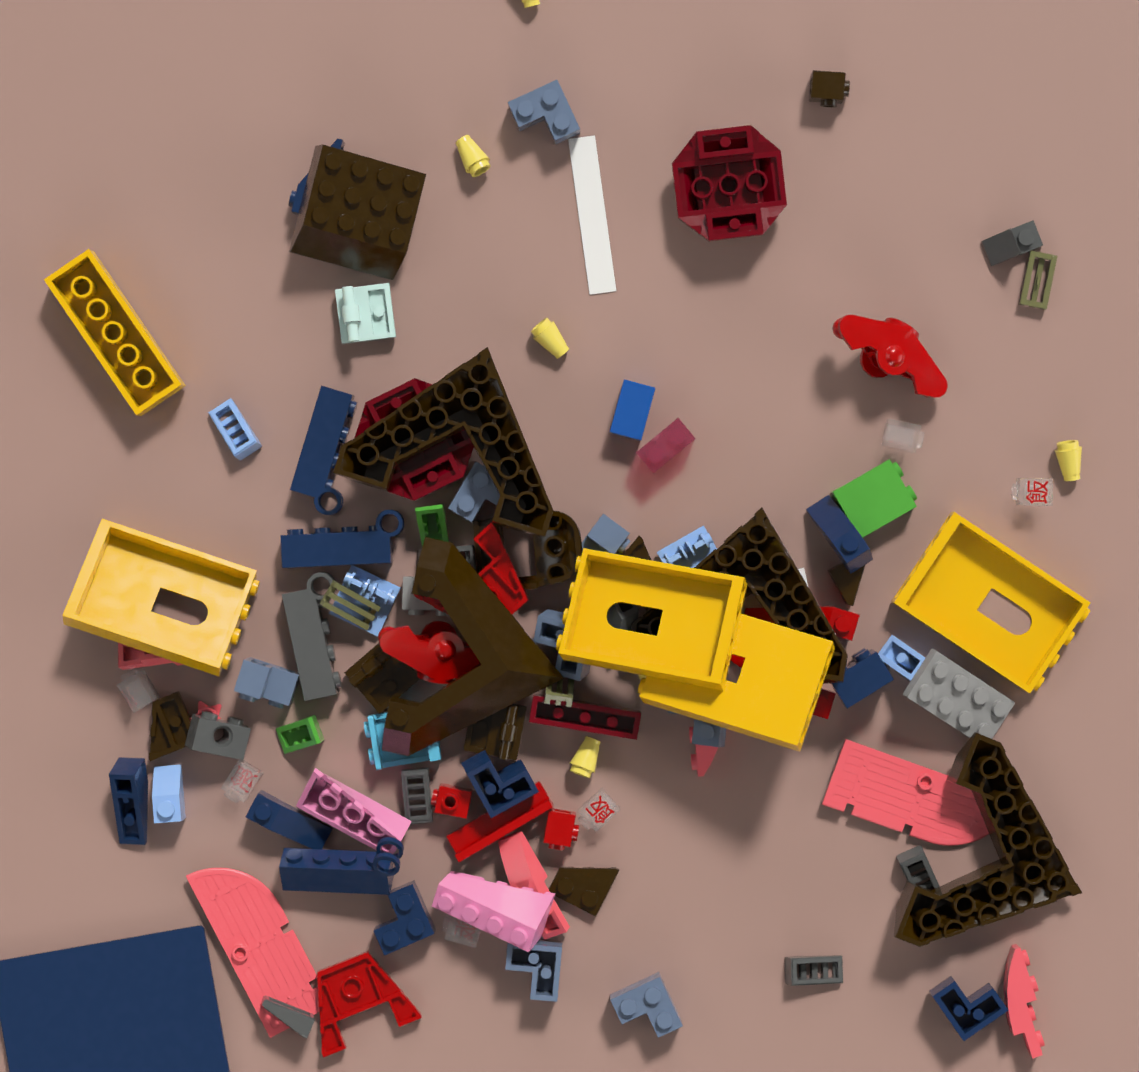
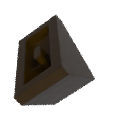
[827,563,866,606]

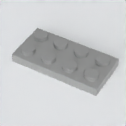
[902,648,1015,739]

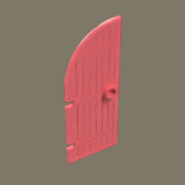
[822,739,989,846]
[186,868,320,1038]

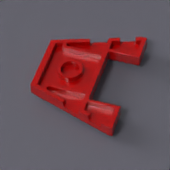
[413,522,529,615]
[317,951,422,1058]

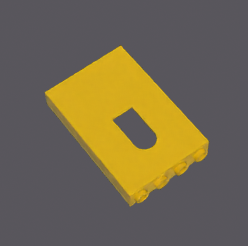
[891,512,1091,693]
[62,519,260,677]
[556,548,747,691]
[638,614,835,752]

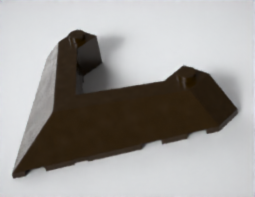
[333,347,553,537]
[631,507,848,684]
[382,537,564,756]
[894,732,1082,947]

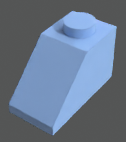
[878,635,925,681]
[152,764,186,823]

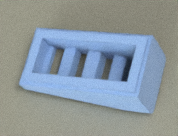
[208,398,262,460]

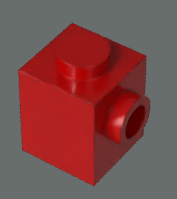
[431,783,473,819]
[543,808,579,850]

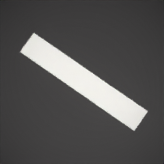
[568,135,616,295]

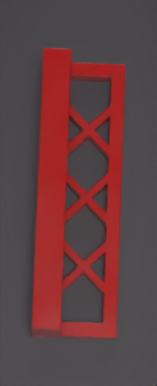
[446,781,553,862]

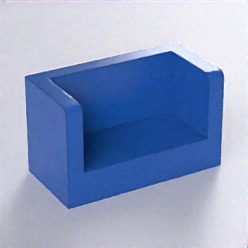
[610,379,655,441]

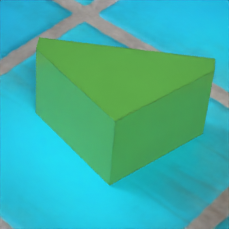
[415,504,449,547]
[276,715,324,754]

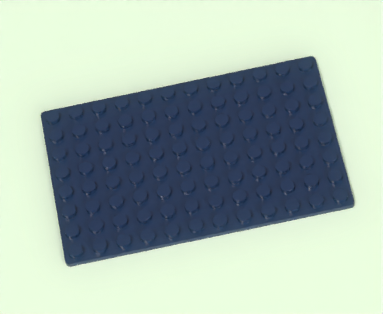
[0,925,230,1072]

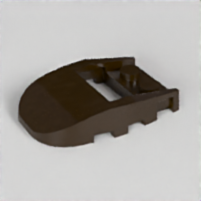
[473,511,582,589]

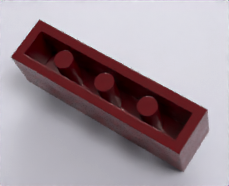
[529,693,641,740]

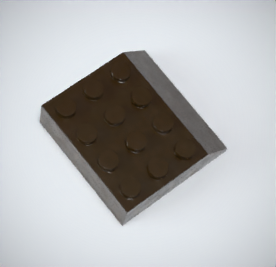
[289,144,426,280]

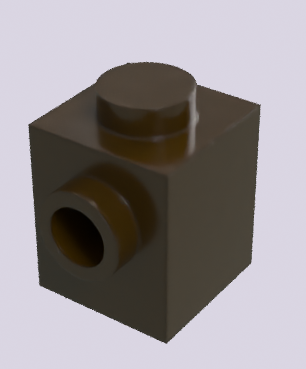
[809,70,850,108]

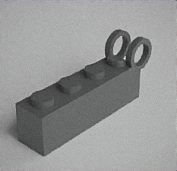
[282,572,342,701]

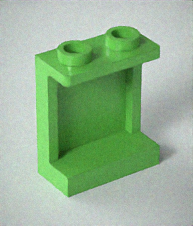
[831,459,917,538]

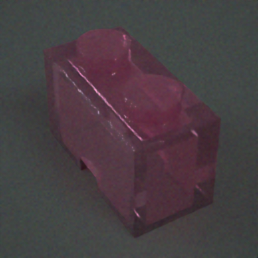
[636,418,696,474]

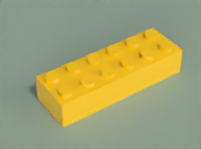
[44,249,186,416]

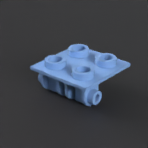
[657,526,717,568]
[329,565,401,637]

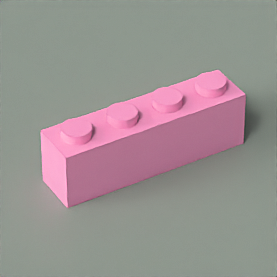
[296,768,412,854]
[432,871,555,952]

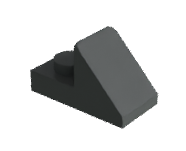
[981,220,1043,266]

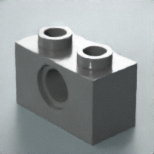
[185,711,251,760]

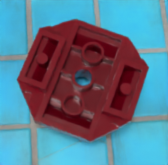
[672,125,787,242]
[354,378,474,501]

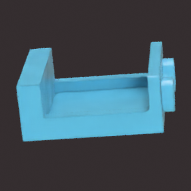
[364,712,442,770]

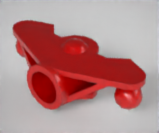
[832,315,948,398]
[378,621,480,684]

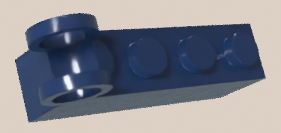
[290,385,357,515]
[280,510,404,568]
[279,837,404,895]

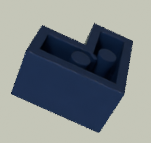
[830,648,894,709]
[461,750,539,818]
[373,880,436,956]
[929,976,1009,1041]

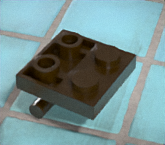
[344,643,420,714]
[463,704,527,760]

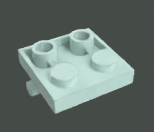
[335,283,396,344]

